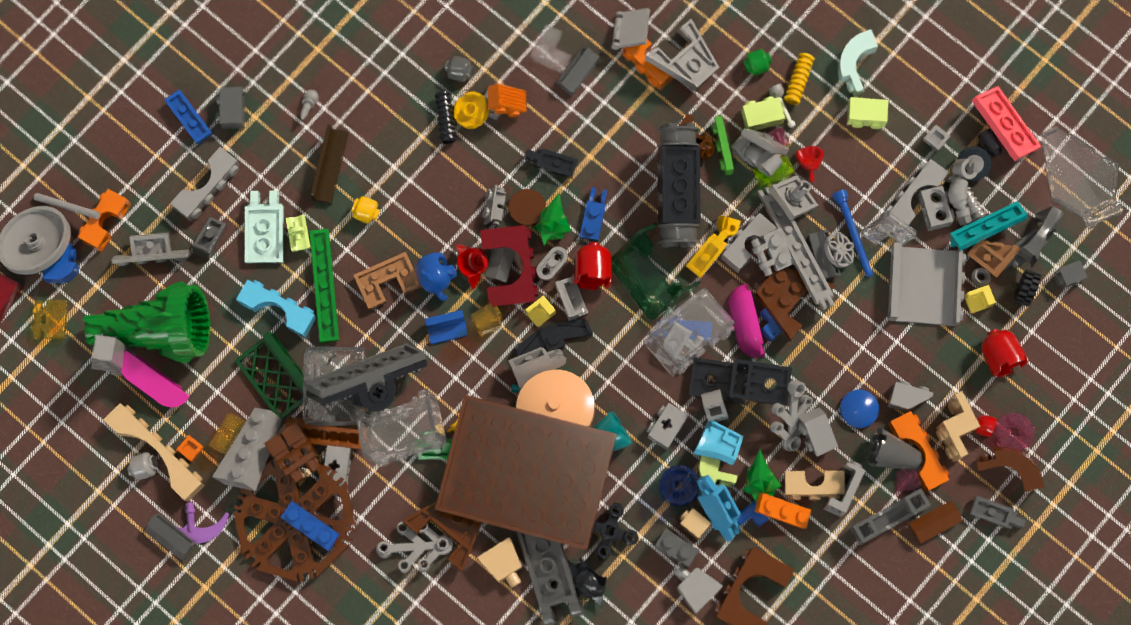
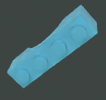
[236,279,317,338]

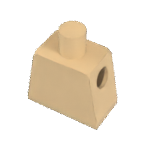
[477,538,522,588]

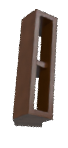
[909,500,963,544]

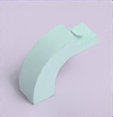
[838,30,878,98]

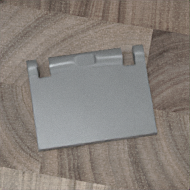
[612,8,650,50]

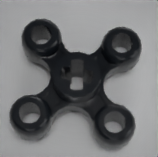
[592,503,638,560]

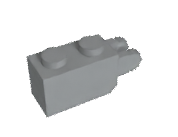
[508,347,567,388]

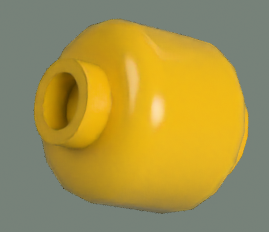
[351,196,380,224]

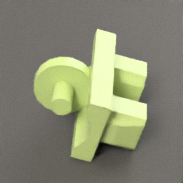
[286,215,311,252]

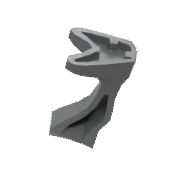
[1017,206,1064,268]

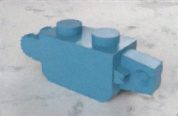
[697,475,741,542]

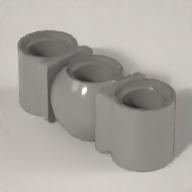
[730,135,783,177]

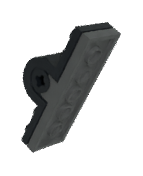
[304,343,428,412]

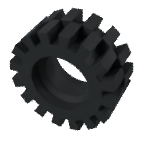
[1014,269,1041,307]

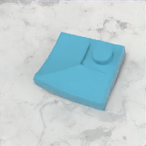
[694,420,744,465]

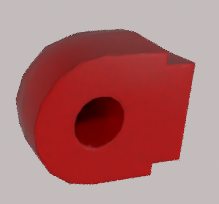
[975,415,997,438]

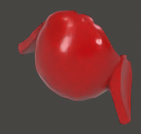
[456,244,488,289]

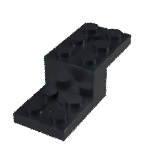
[688,357,792,407]

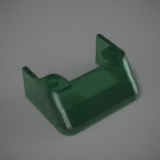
[612,223,701,320]

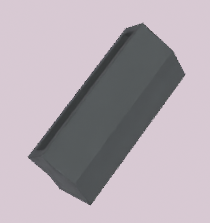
[556,47,600,96]
[807,230,841,280]
[485,247,515,284]
[145,513,196,561]

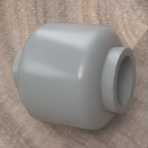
[127,452,158,481]

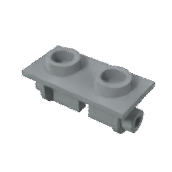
[483,184,506,226]

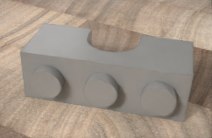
[721,213,777,273]

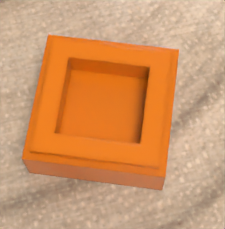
[176,435,204,462]

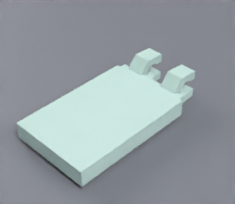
[245,191,284,264]

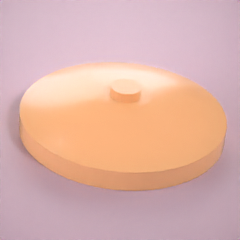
[516,370,595,427]

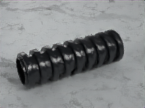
[434,91,457,144]

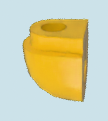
[716,215,741,237]

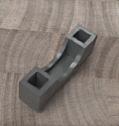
[850,488,931,546]

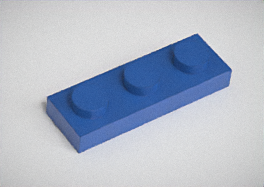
[165,89,213,145]
[281,501,341,551]

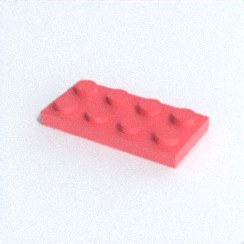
[971,86,1041,161]

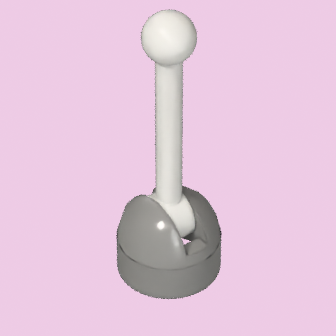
[768,84,795,128]

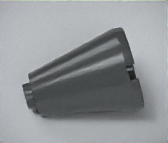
[866,428,923,470]

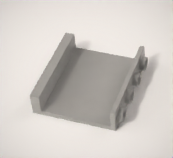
[887,242,966,326]

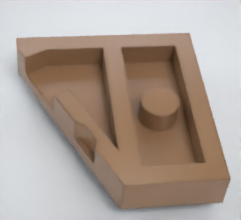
[967,240,1021,278]

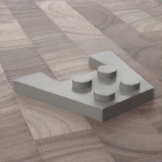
[644,19,719,90]

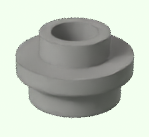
[971,267,991,287]

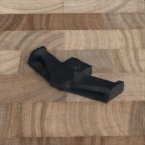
[514,318,593,356]

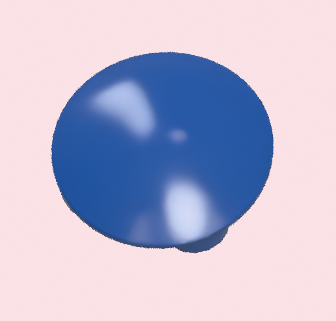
[840,390,879,429]

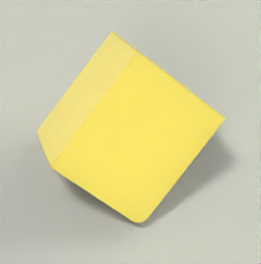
[964,285,996,314]
[526,295,556,327]

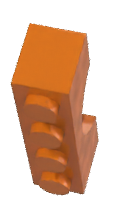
[888,411,949,493]

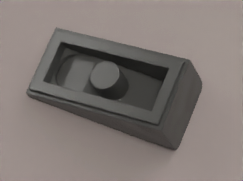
[192,217,227,260]

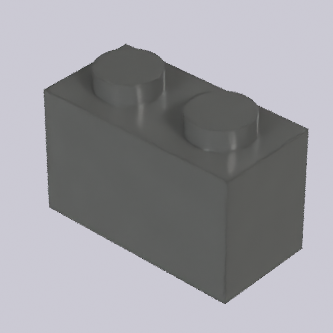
[216,87,245,129]
[654,529,699,569]

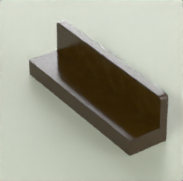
[311,124,349,205]

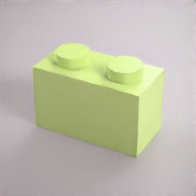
[741,97,785,130]
[847,97,888,129]

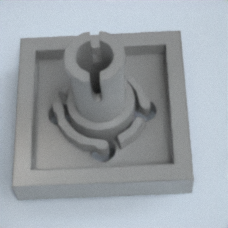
[769,175,819,220]

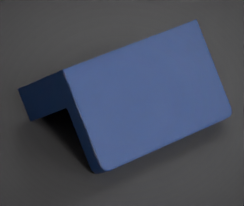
[425,310,468,344]

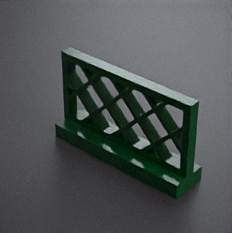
[234,331,309,420]

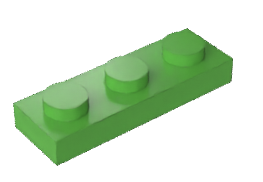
[711,116,734,176]

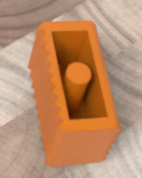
[487,83,527,118]

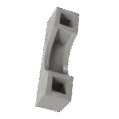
[170,147,240,222]
[883,159,949,235]

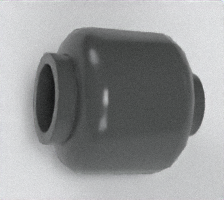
[445,56,473,83]

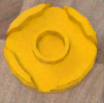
[453,91,489,129]

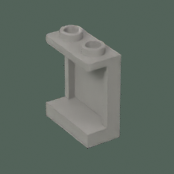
[823,461,865,517]

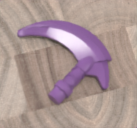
[177,503,229,544]

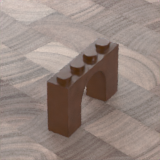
[714,547,795,625]

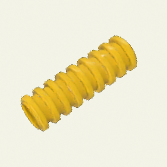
[784,53,815,105]

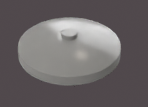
[0,206,71,275]

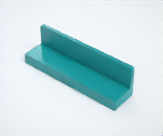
[950,201,1028,251]

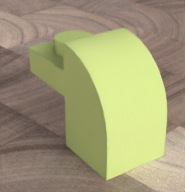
[698,456,737,488]

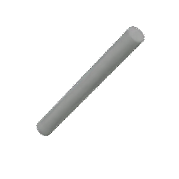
[34,193,100,219]

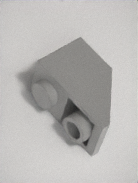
[887,380,934,412]

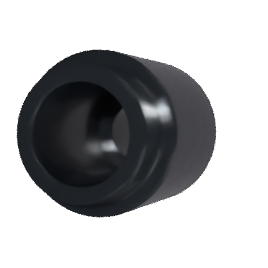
[977,128,1004,158]

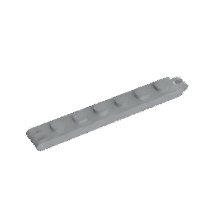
[757,184,834,310]

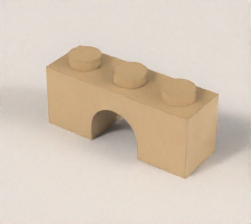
[784,471,845,500]

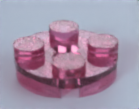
[994,412,1035,451]

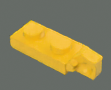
[686,229,730,278]

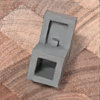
[701,389,729,422]

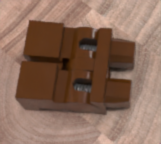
[264,422,321,483]

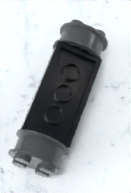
[657,123,701,248]

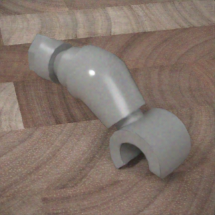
[948,158,977,226]

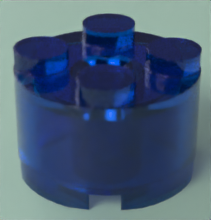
[659,465,699,507]

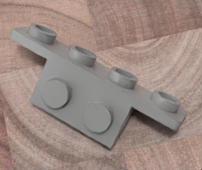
[111,232,190,266]

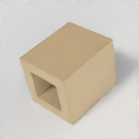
[680,508,711,540]

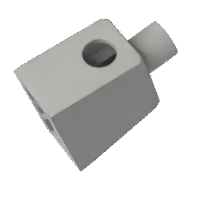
[674,565,723,614]

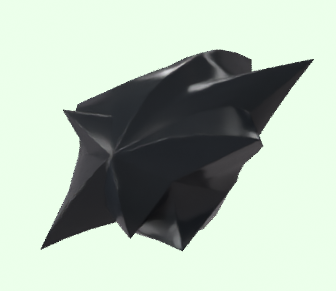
[567,557,607,608]

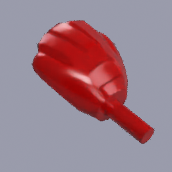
[795,146,824,182]

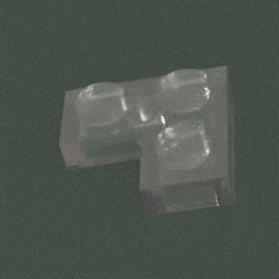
[530,25,572,73]
[862,211,917,245]

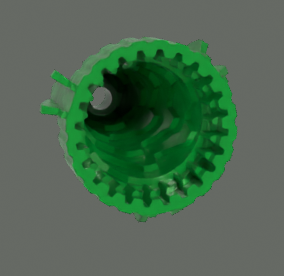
[83,281,211,363]

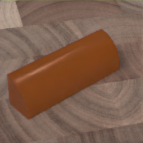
[284,417,366,449]

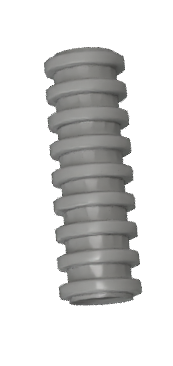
[946,174,987,223]

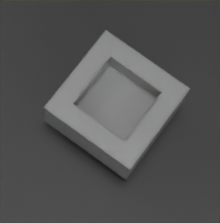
[923,125,950,152]

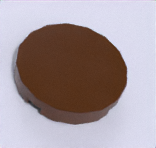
[509,189,546,227]

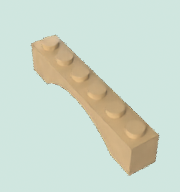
[103,403,205,502]

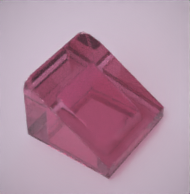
[767,127,790,147]
[896,469,919,491]

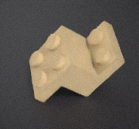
[936,391,980,463]

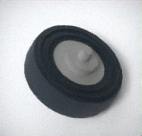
[956,146,991,181]

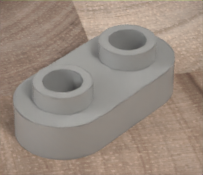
[536,247,568,281]

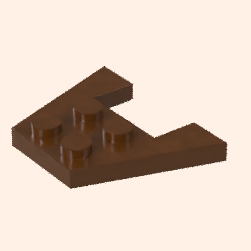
[755,268,836,342]
[402,501,483,572]

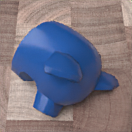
[415,253,457,301]

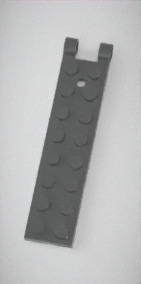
[517,532,584,625]

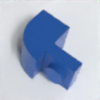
[43,243,80,284]

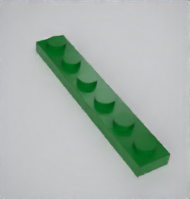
[310,229,340,343]

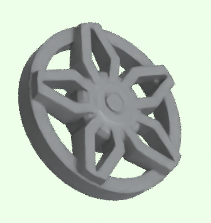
[824,232,854,268]

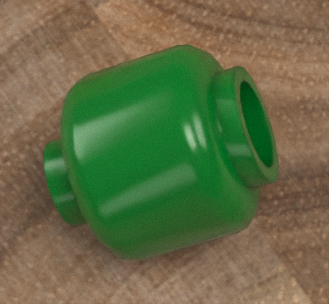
[743,49,772,76]

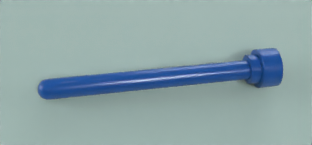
[832,189,873,277]

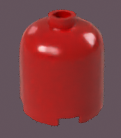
[574,242,612,290]
[981,329,1029,378]

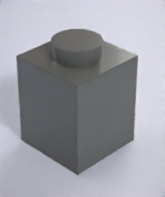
[1054,260,1088,290]

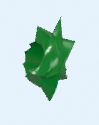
[534,193,571,245]
[743,449,781,503]

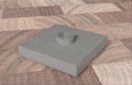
[741,129,789,155]

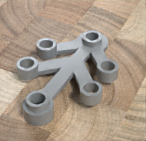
[770,380,813,451]
[376,522,453,573]

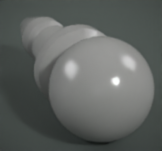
[300,90,319,120]

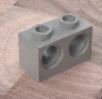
[918,186,955,231]

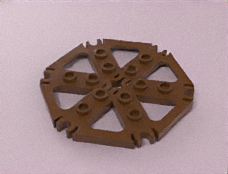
[233,459,357,582]

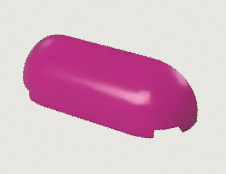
[728,284,765,358]
[121,350,190,407]

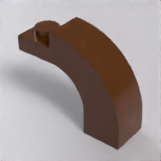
[976,446,1044,492]

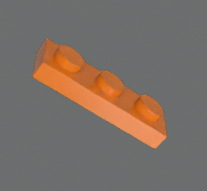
[754,493,811,529]

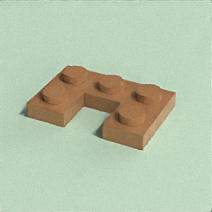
[354,252,422,310]

